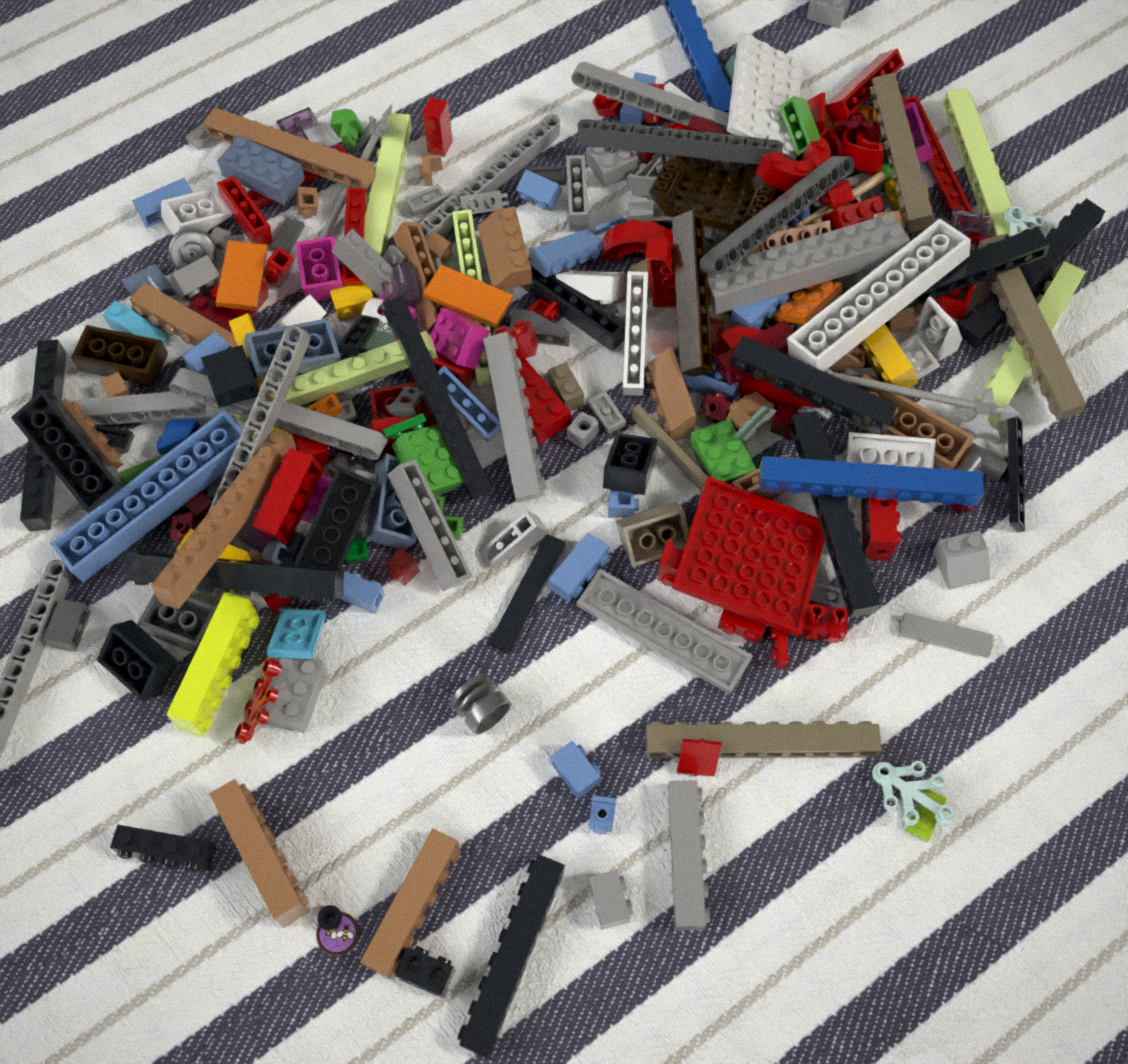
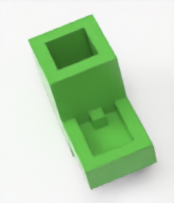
[330,109,365,149]

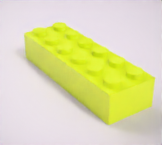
[166,592,259,737]

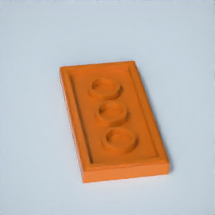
[216,240,268,311]
[423,265,513,328]

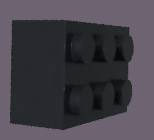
[603,432,658,495]
[97,619,177,702]

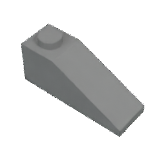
[479,510,549,568]

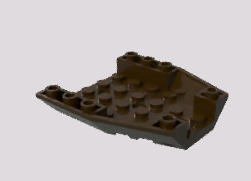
[649,155,776,232]

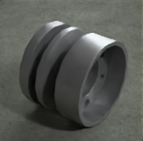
[450,673,511,735]

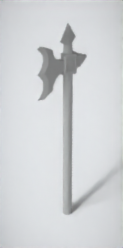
[319,104,392,238]
[832,372,1020,444]

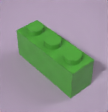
[779,96,821,157]

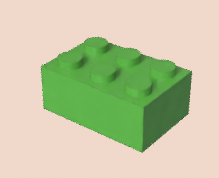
[690,419,756,485]
[391,425,464,497]

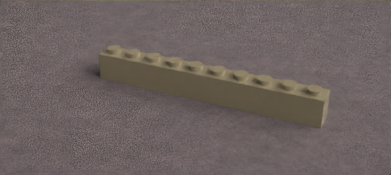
[870,72,934,233]
[978,234,1086,421]
[645,721,882,759]

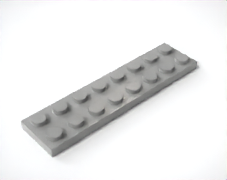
[576,569,753,695]

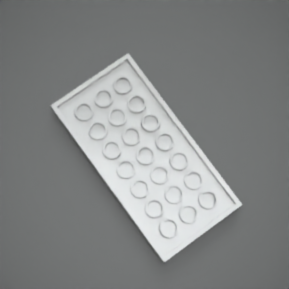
[727,31,802,160]

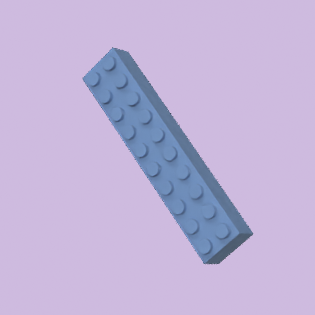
[50,410,249,583]

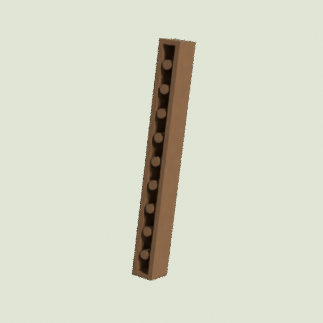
[203,107,376,190]
[151,430,297,609]

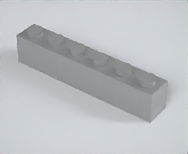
[387,460,473,591]
[668,780,710,931]

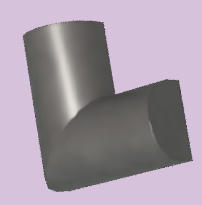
[954,442,1008,482]

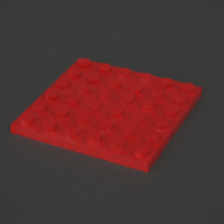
[671,476,825,637]

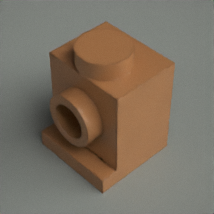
[295,187,318,218]

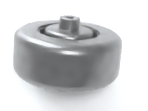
[168,227,217,270]

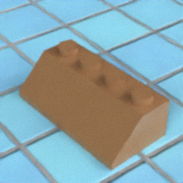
[478,206,532,289]
[644,347,696,441]

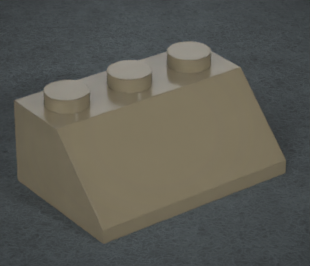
[616,502,689,567]

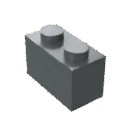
[43,599,91,652]

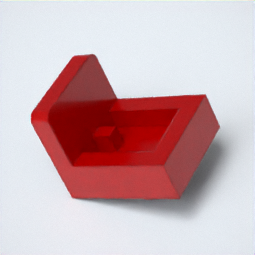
[592,94,623,117]
[528,298,559,322]

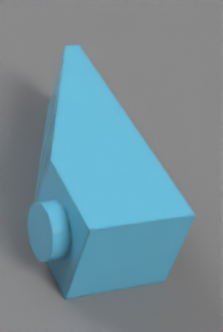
[103,301,169,344]

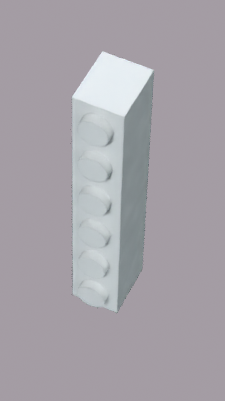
[623,271,648,396]

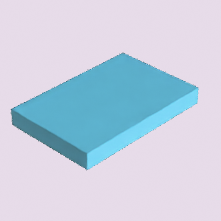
[267,609,326,659]

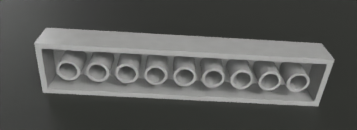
[707,213,910,314]

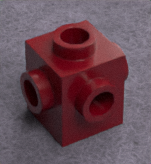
[700,391,734,423]
[170,512,201,546]

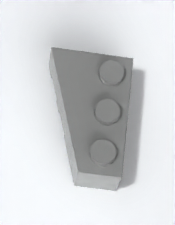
[627,153,676,197]

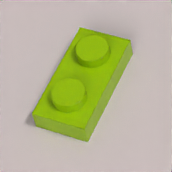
[905,790,947,842]

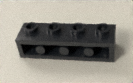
[110,824,217,872]

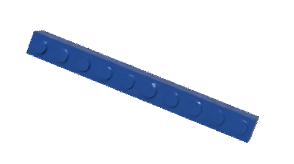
[664,0,732,113]
[759,456,984,506]

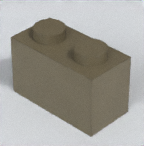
[548,362,584,412]

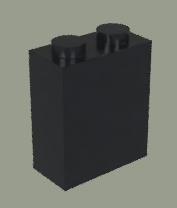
[201,345,259,408]

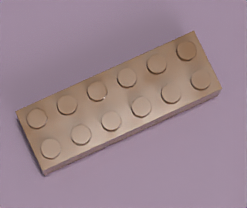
[839,374,974,470]
[209,779,310,928]

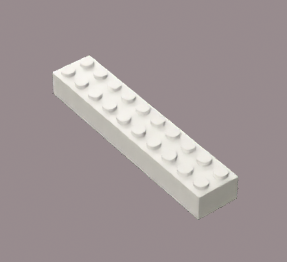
[787,219,971,372]

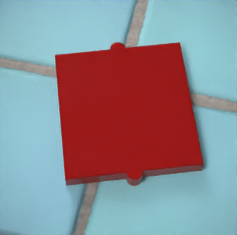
[677,738,722,776]

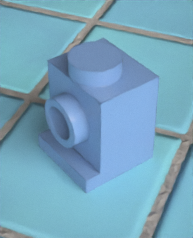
[608,490,639,518]
[589,795,616,835]

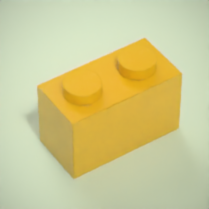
[330,282,373,321]

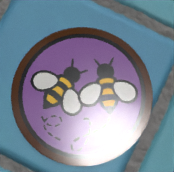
[316,912,359,956]

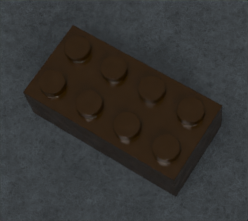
[71,325,168,387]

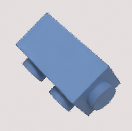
[338,571,385,614]

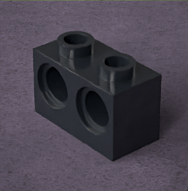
[395,946,456,999]

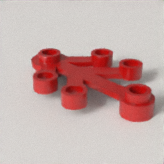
[234,657,282,745]

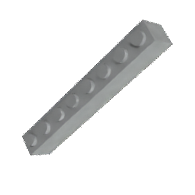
[483,332,546,502]

